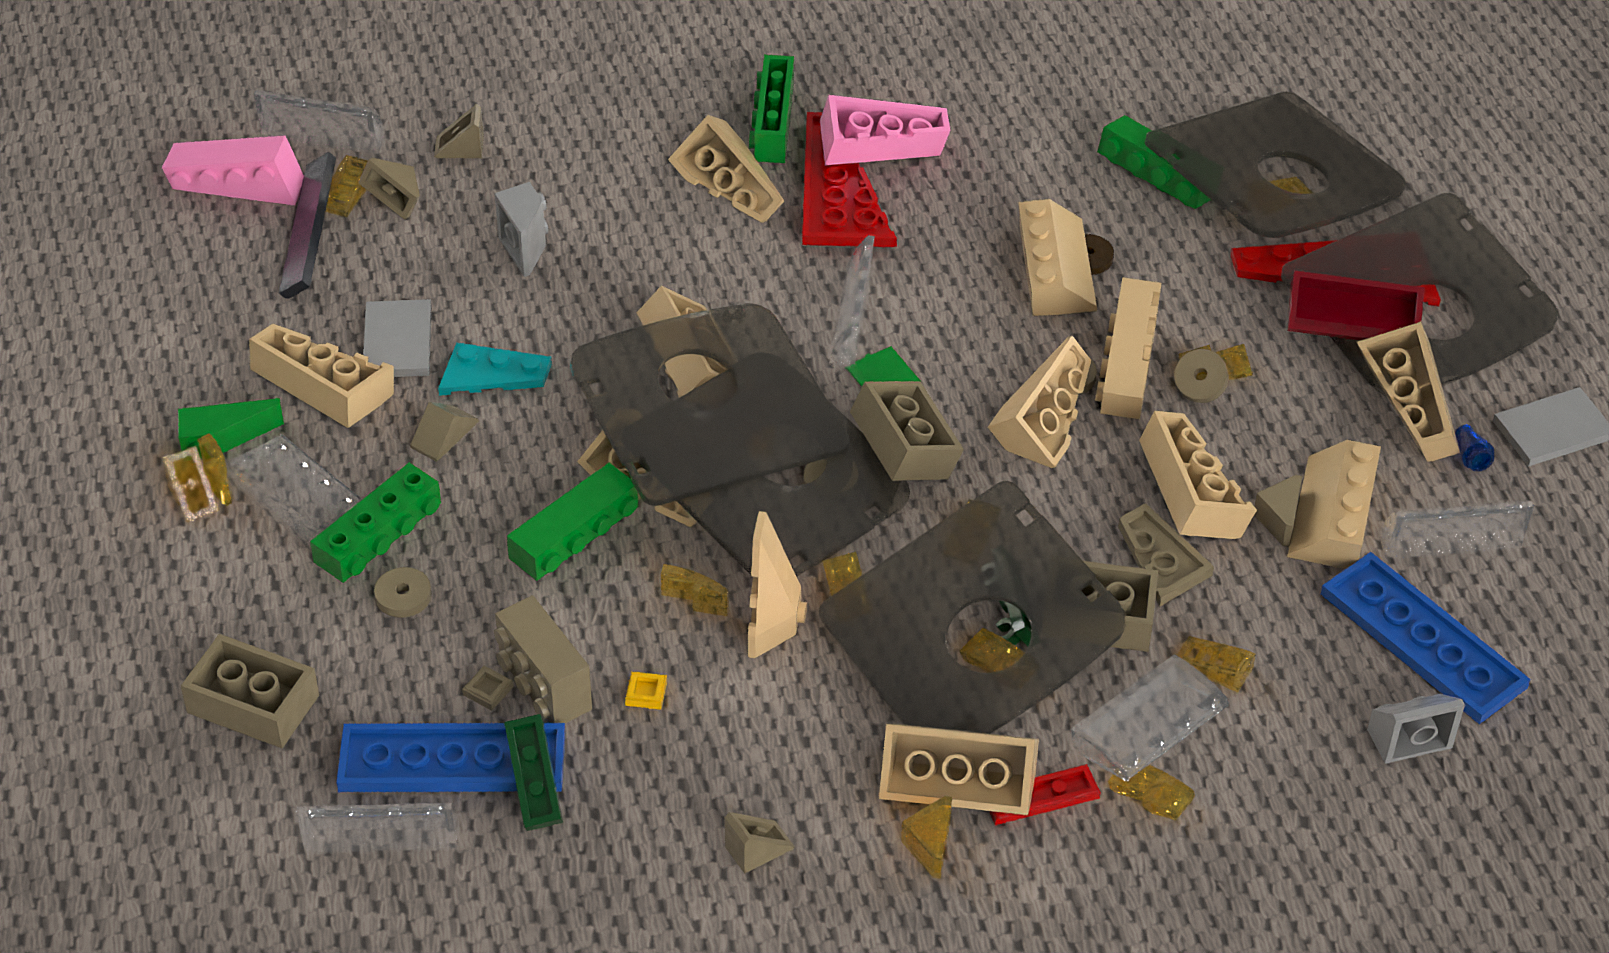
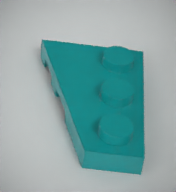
[438,342,552,396]

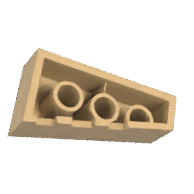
[1095,277,1161,419]
[1357,322,1460,462]
[249,324,394,428]
[1139,411,1257,539]

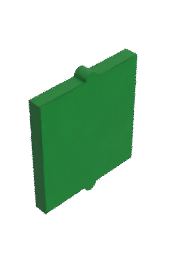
[845,346,921,387]

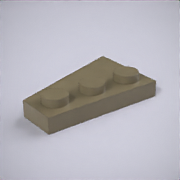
[1118,503,1214,607]

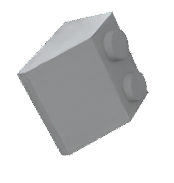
[495,182,549,277]
[1367,694,1465,764]

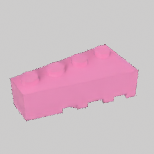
[820,95,950,165]
[162,136,304,206]

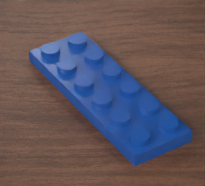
[1321,552,1531,724]
[336,723,566,792]

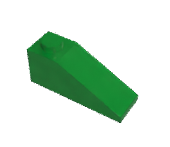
[178,398,284,460]

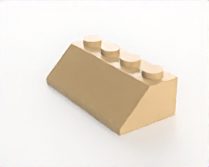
[1018,199,1097,316]
[636,286,753,408]
[1287,440,1381,569]
[879,724,1039,815]

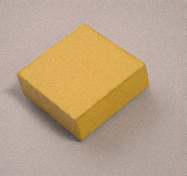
[625,671,667,710]

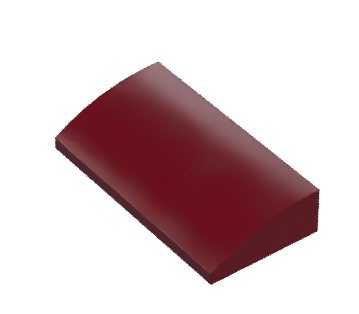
[1287,270,1425,341]

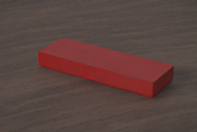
[989,764,1101,825]

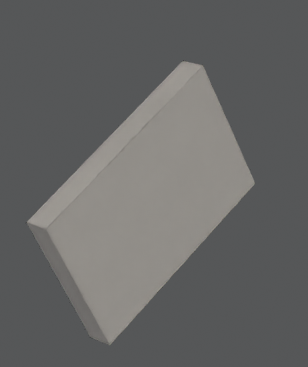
[363,299,432,377]
[1493,387,1609,466]

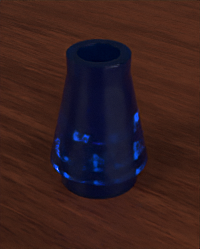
[1455,425,1495,471]

